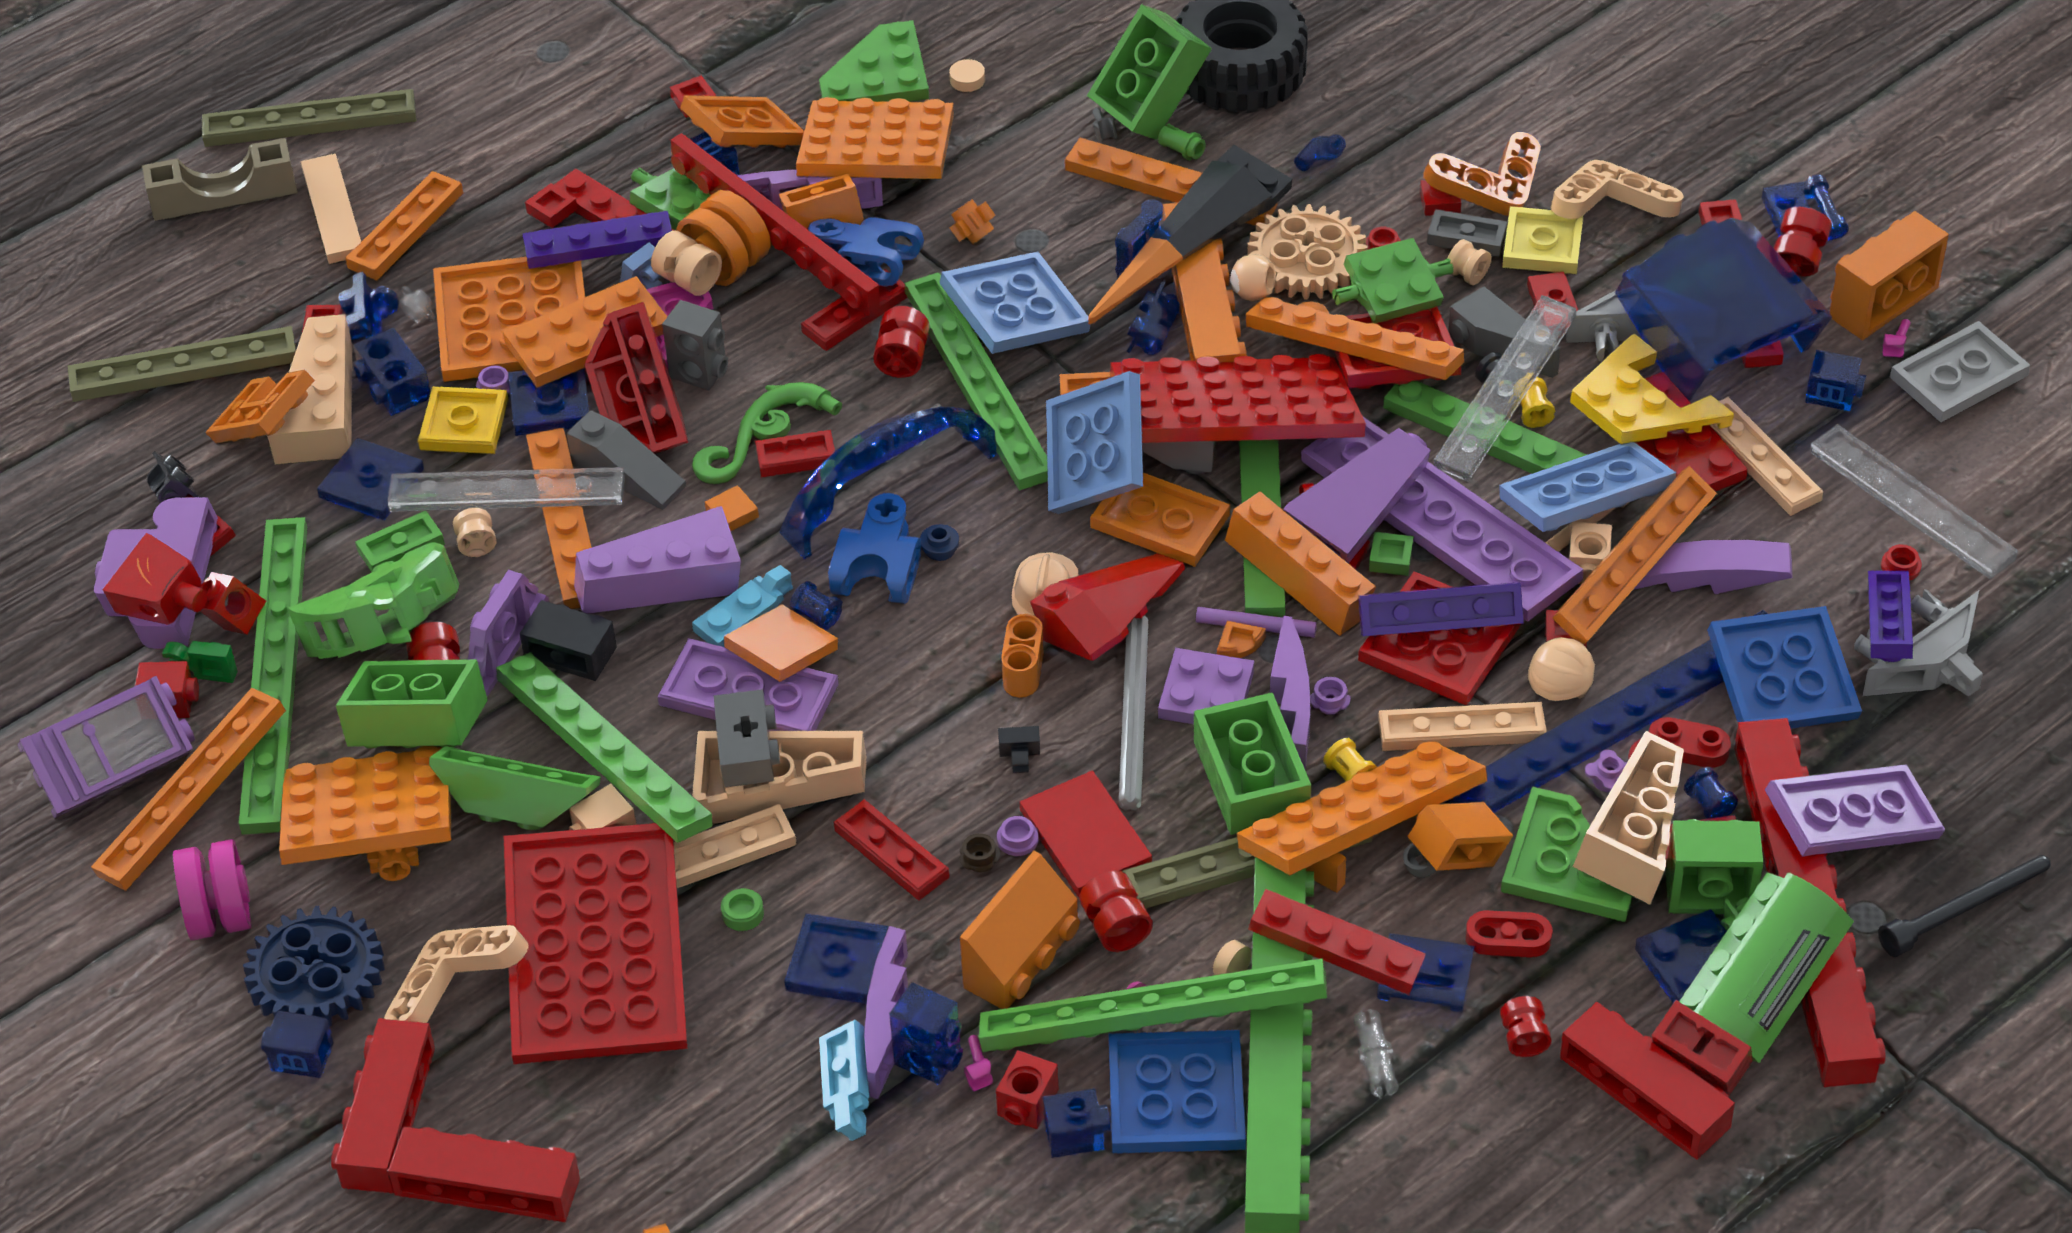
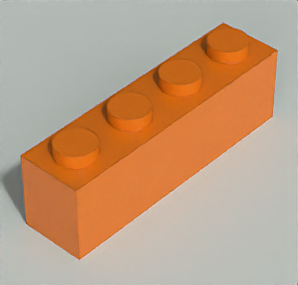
[1225,492,1376,636]

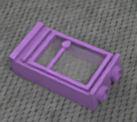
[17,676,195,818]

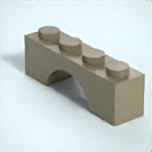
[142,138,298,221]

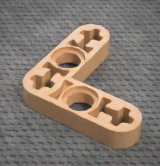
[1551,160,1684,219]
[384,925,528,1023]

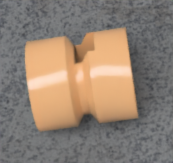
[651,231,722,296]

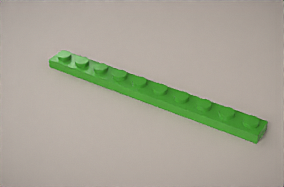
[239,517,307,835]

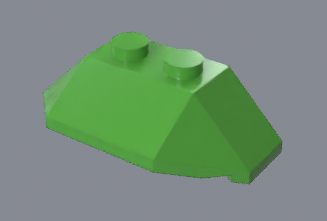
[429,746,600,830]

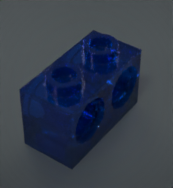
[352,327,431,416]
[889,982,963,1085]

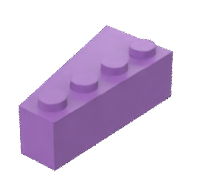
[574,506,741,613]

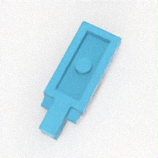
[692,565,793,647]
[819,1020,869,1141]

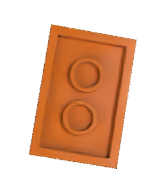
[680,96,804,148]
[1090,473,1230,567]

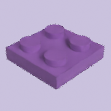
[1158,648,1254,724]

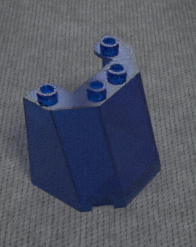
[1615,218,1832,401]

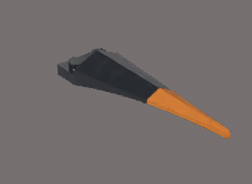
[1088,145,1293,324]

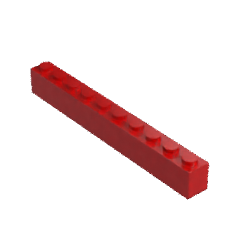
[1734,718,1886,1087]

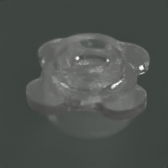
[398,286,435,323]

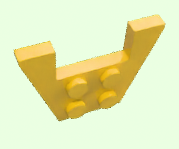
[1570,334,1734,444]

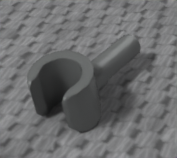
[1092,108,1118,143]

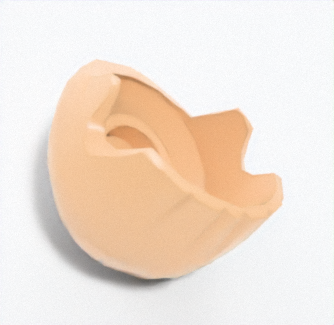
[1528,637,1595,701]

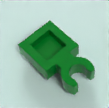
[162,641,238,683]

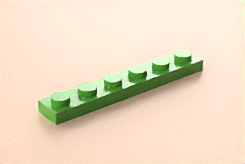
[1383,380,1587,474]

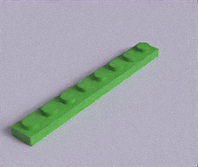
[905,272,1048,490]
[496,653,713,843]
[979,958,1327,1052]

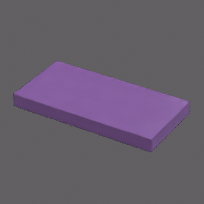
[658,638,838,731]
[1765,765,1945,856]

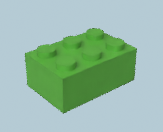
[1087,4,1212,140]
[336,659,488,749]
[1194,692,1311,835]

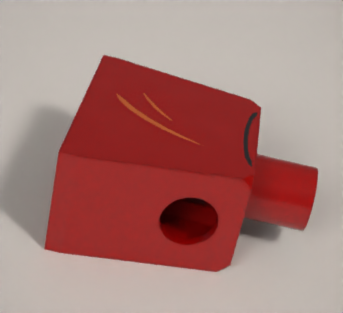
[102,533,208,625]

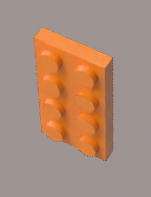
[503,276,667,387]

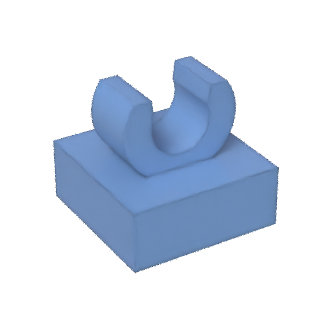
[620,243,662,289]

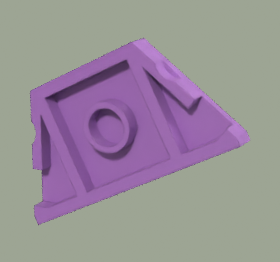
[468,570,549,697]

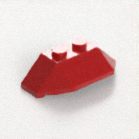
[584,302,688,454]

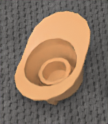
[1012,552,1078,616]

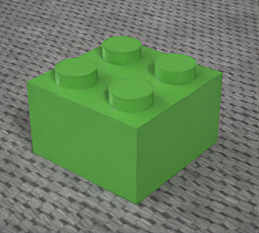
[1665,819,1763,914]

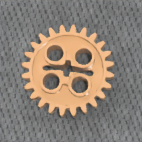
[1248,204,1368,300]

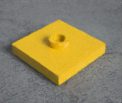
[418,386,508,454]

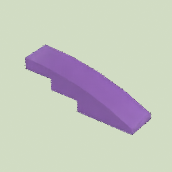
[737,170,883,210]
[1633,540,1793,594]
[1270,616,1310,770]
[864,926,909,1099]

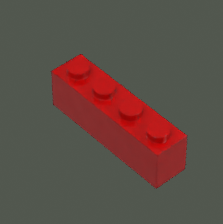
[1560,1002,1735,1160]
[331,1018,435,1194]
[388,1126,580,1222]

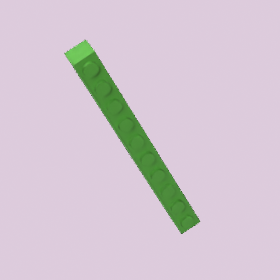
[1245,857,1314,1233]

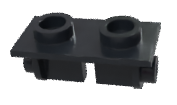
[147,451,199,503]

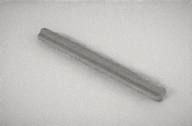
[1119,615,1148,811]

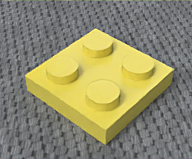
[1503,206,1583,274]

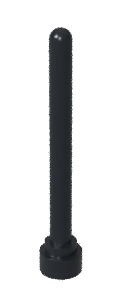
[1878,855,2051,957]

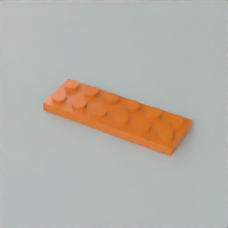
[1237,741,1487,875]

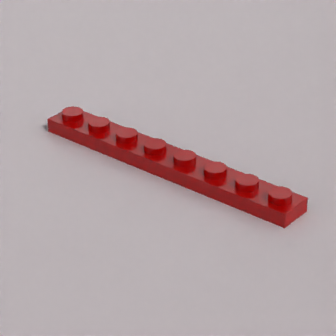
[670,133,880,317]

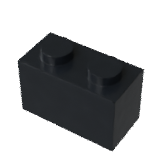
[519,600,617,681]

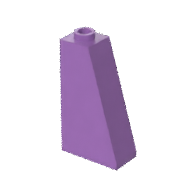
[1283,428,1431,564]

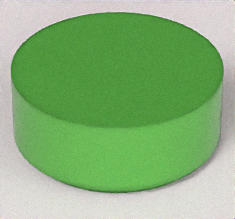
[721,888,764,931]

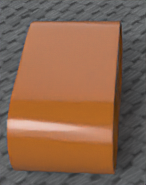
[1001,614,1044,698]

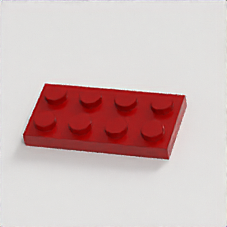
[1635,371,1747,492]

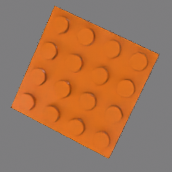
[796,97,954,179]
[433,257,585,382]
[279,746,451,865]

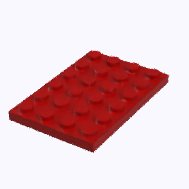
[1110,354,1366,443]
[504,823,688,1064]

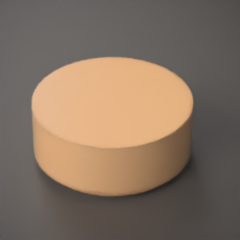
[950,59,985,92]
[1213,940,1251,975]

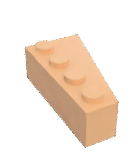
[267,314,352,464]
[692,731,867,824]
[1573,731,1684,904]

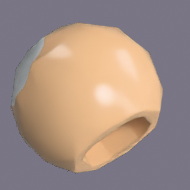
[1230,254,1276,302]

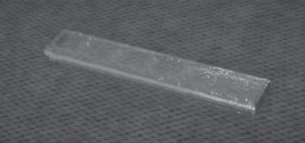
[1434,295,1576,482]
[1810,424,2018,579]
[388,467,625,511]

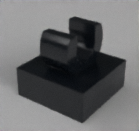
[998,726,1040,773]

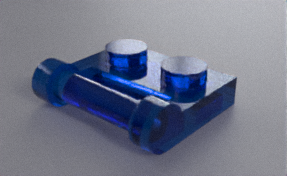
[1762,174,1849,241]
[1115,199,1163,279]
[1377,933,1474,1013]

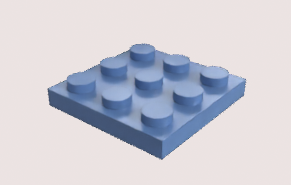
[939,252,1091,354]
[1046,371,1143,514]

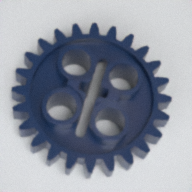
[243,906,385,1030]

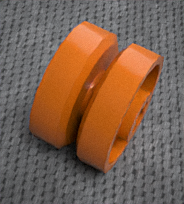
[676,190,771,286]

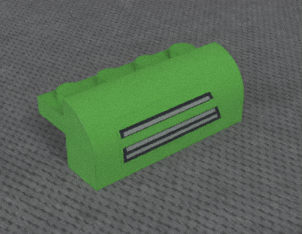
[1679,872,1854,1063]

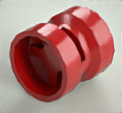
[1500,996,1552,1057]

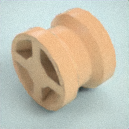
[1447,239,1492,285]
[453,508,497,557]

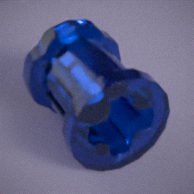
[790,581,843,631]
[1683,767,1738,819]

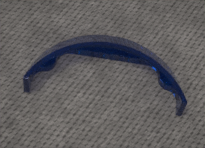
[780,407,997,559]

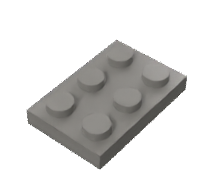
[1890,321,2030,422]

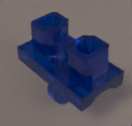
[339,271,399,345]

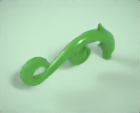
[692,382,842,484]

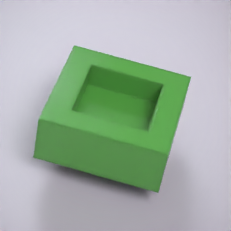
[1369,532,1414,576]

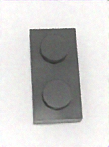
[1427,209,1507,257]

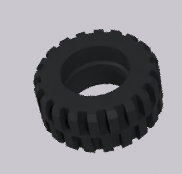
[1176,0,1308,113]

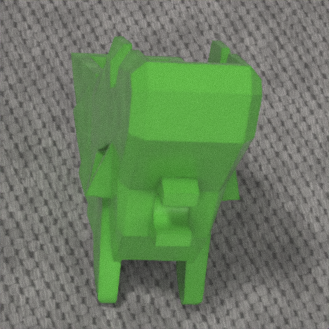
[287,542,459,659]

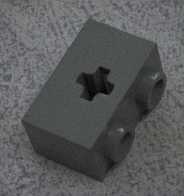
[713,689,780,787]

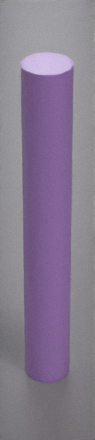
[1196,607,1317,638]

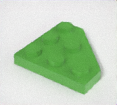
[819,20,929,102]
[1501,787,1633,922]

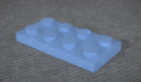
[1499,442,1676,532]

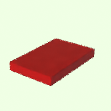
[1019,770,1152,897]

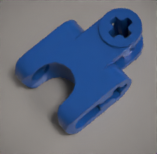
[808,218,924,286]
[828,493,921,604]

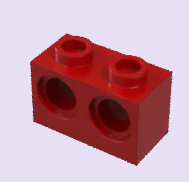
[1651,1000,1752,1096]

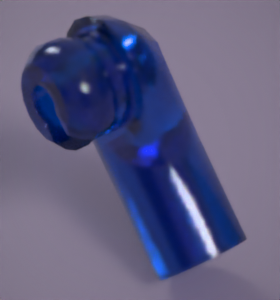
[1294,134,1346,171]

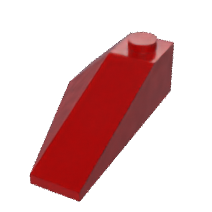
[1030,553,1185,661]

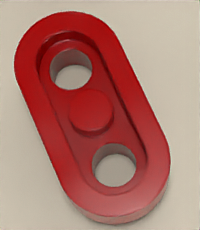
[1649,717,1731,768]
[1465,910,1553,957]

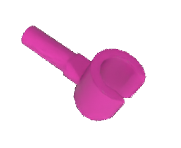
[1882,319,1910,358]
[964,1035,993,1091]

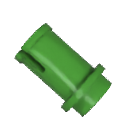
[1158,123,1206,160]

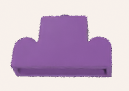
[94,497,218,649]

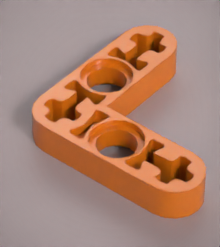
[1423,132,1540,216]

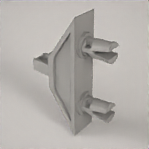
[1566,272,1719,362]
[1854,589,1983,696]

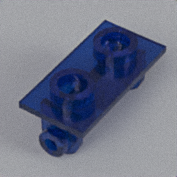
[1126,280,1180,355]

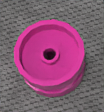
[173,839,251,941]

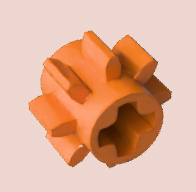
[949,199,995,244]
[367,846,419,881]

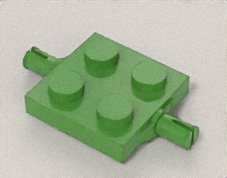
[630,168,711,231]
[1332,238,1454,324]

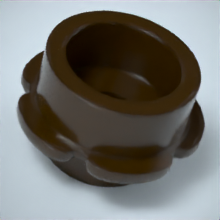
[959,833,1000,873]

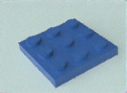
[1707,606,1862,729]
[1109,1030,1246,1153]

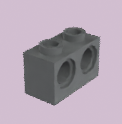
[662,300,728,390]

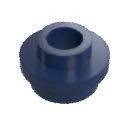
[920,524,959,561]

